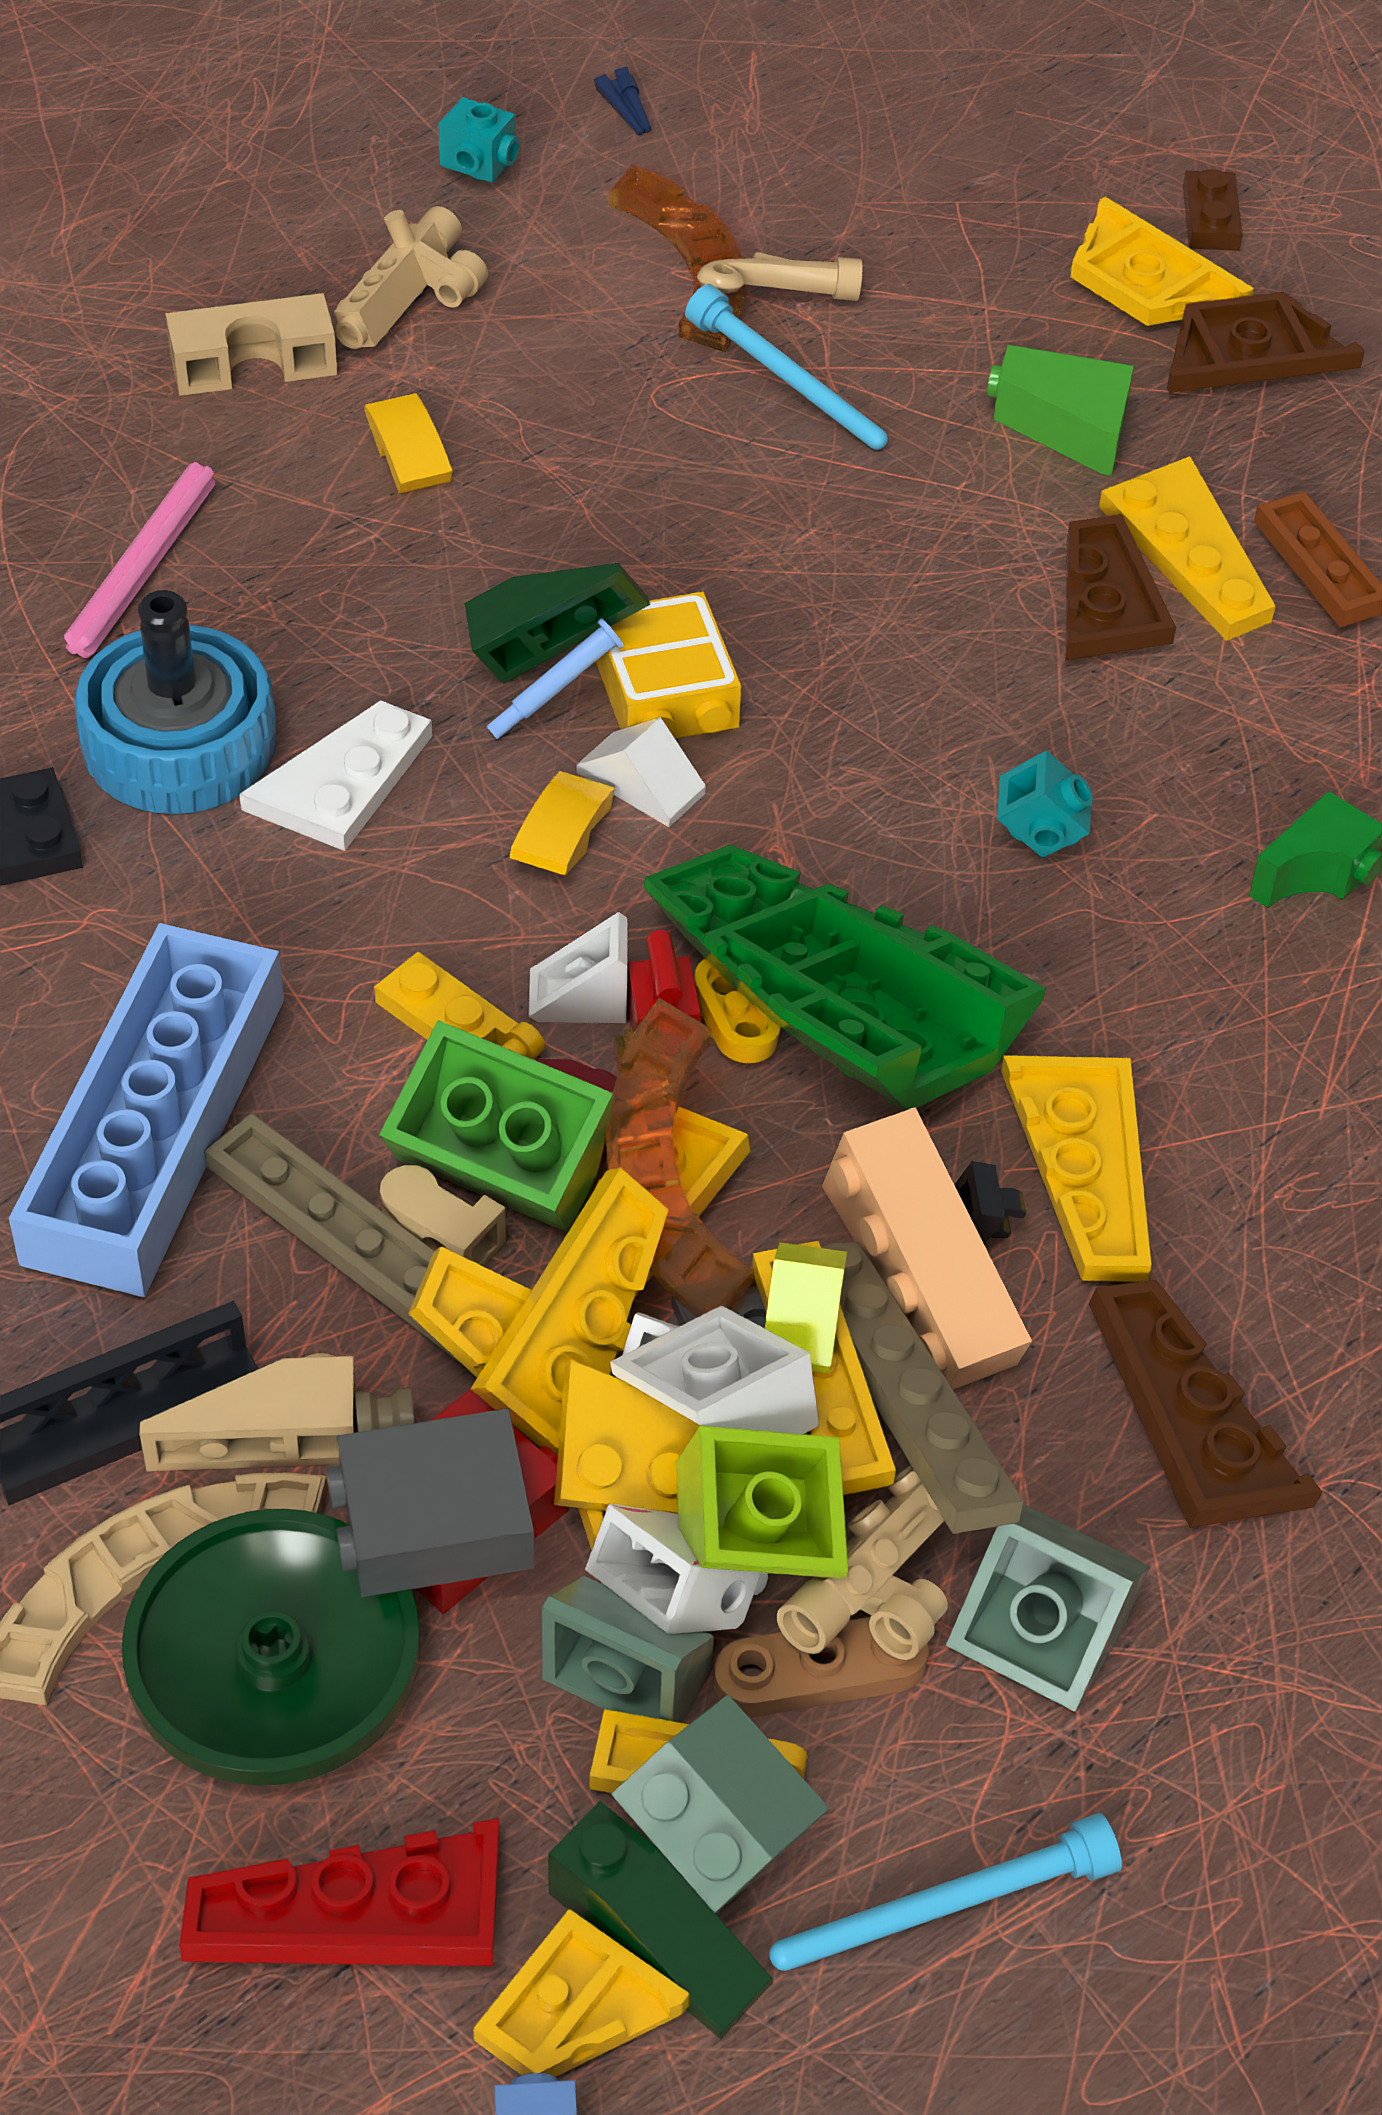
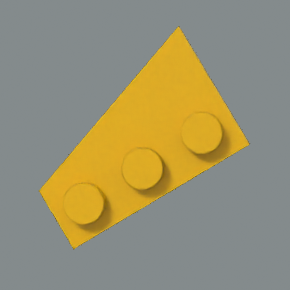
[408,1246,617,1378]

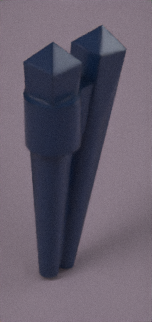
[594,66,652,136]

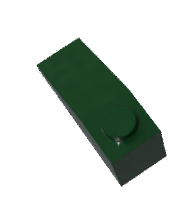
[464,563,650,684]
[548,1801,772,2039]

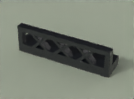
[0,1301,258,1506]

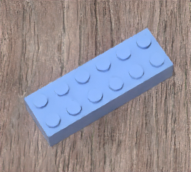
[9,923,284,1298]

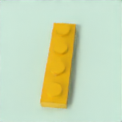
[752,1241,896,1495]

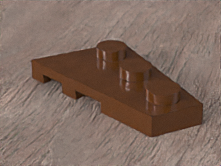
[1065,514,1176,661]

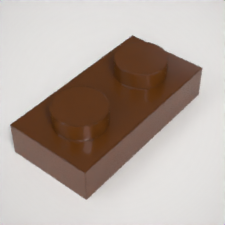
[1183,169,1242,251]

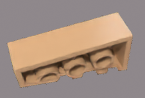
[822,1107,1032,1390]

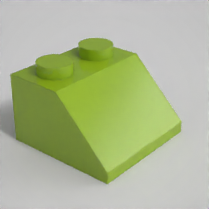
[676,1425,848,1579]

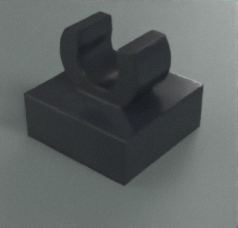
[954,1161,1026,1245]

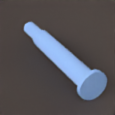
[487,618,624,740]

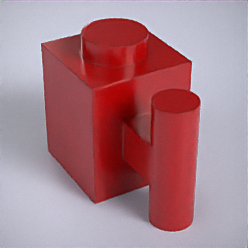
[627,930,701,1060]

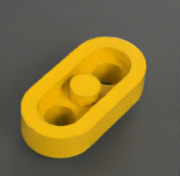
[694,958,780,1063]

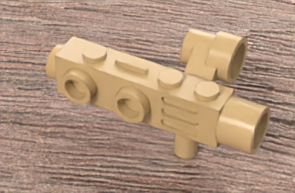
[334,206,488,349]
[777,1465,948,1660]

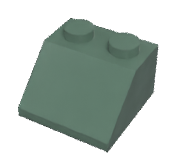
[946,1504,1150,1712]
[541,1576,714,1723]
[611,1694,830,1913]

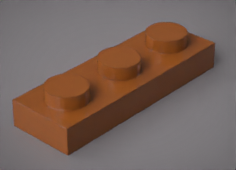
[1254,491,1382,627]

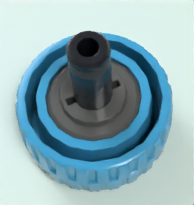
[74,590,276,814]

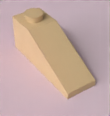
[140,1353,357,1471]

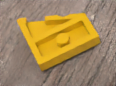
[473,1909,690,2077]

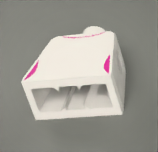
[585,1504,768,1634]

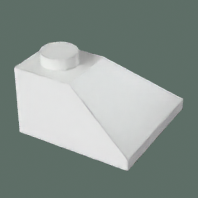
[610,1305,819,1434]

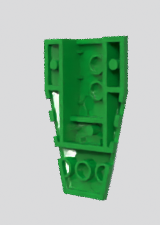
[644,844,1046,1110]

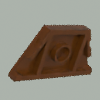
[1167,292,1365,393]

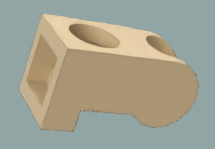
[380,1165,506,1266]

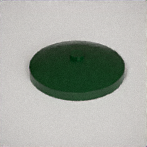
[122,1509,420,1786]

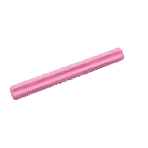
[64,462,215,658]

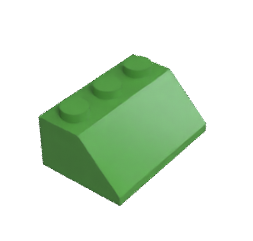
[379,1020,615,1233]

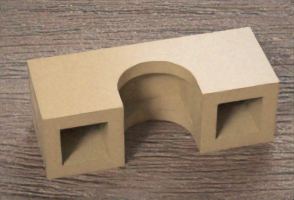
[165,293,337,396]

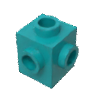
[439,97,520,183]
[997,750,1093,858]

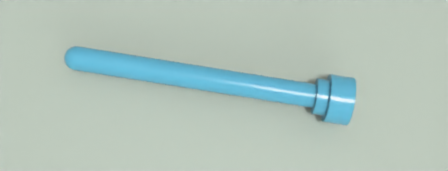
[685,284,888,450]
[769,1813,1122,1971]

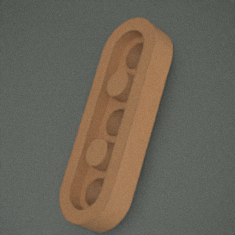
[714,1617,929,1717]

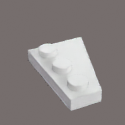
[240,700,432,851]

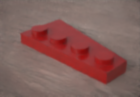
[179,1818,500,1966]

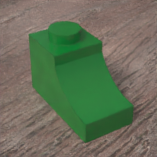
[1249,791,1382,908]

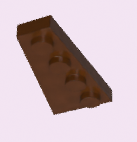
[1089,1280,1322,1528]

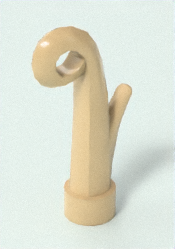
[697,252,862,301]

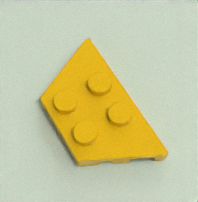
[1070,196,1254,326]

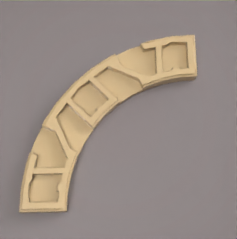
[0,1473,328,1705]

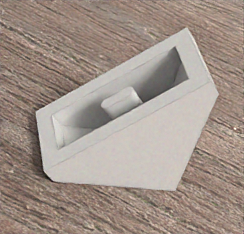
[577,717,706,827]
[529,912,627,1023]

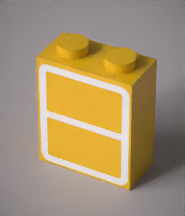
[596,591,741,739]

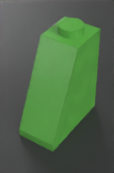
[987,345,1134,476]

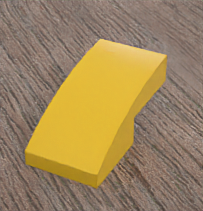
[364,393,453,494]
[509,771,615,876]

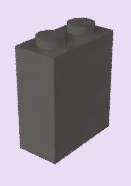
[326,1408,535,1597]

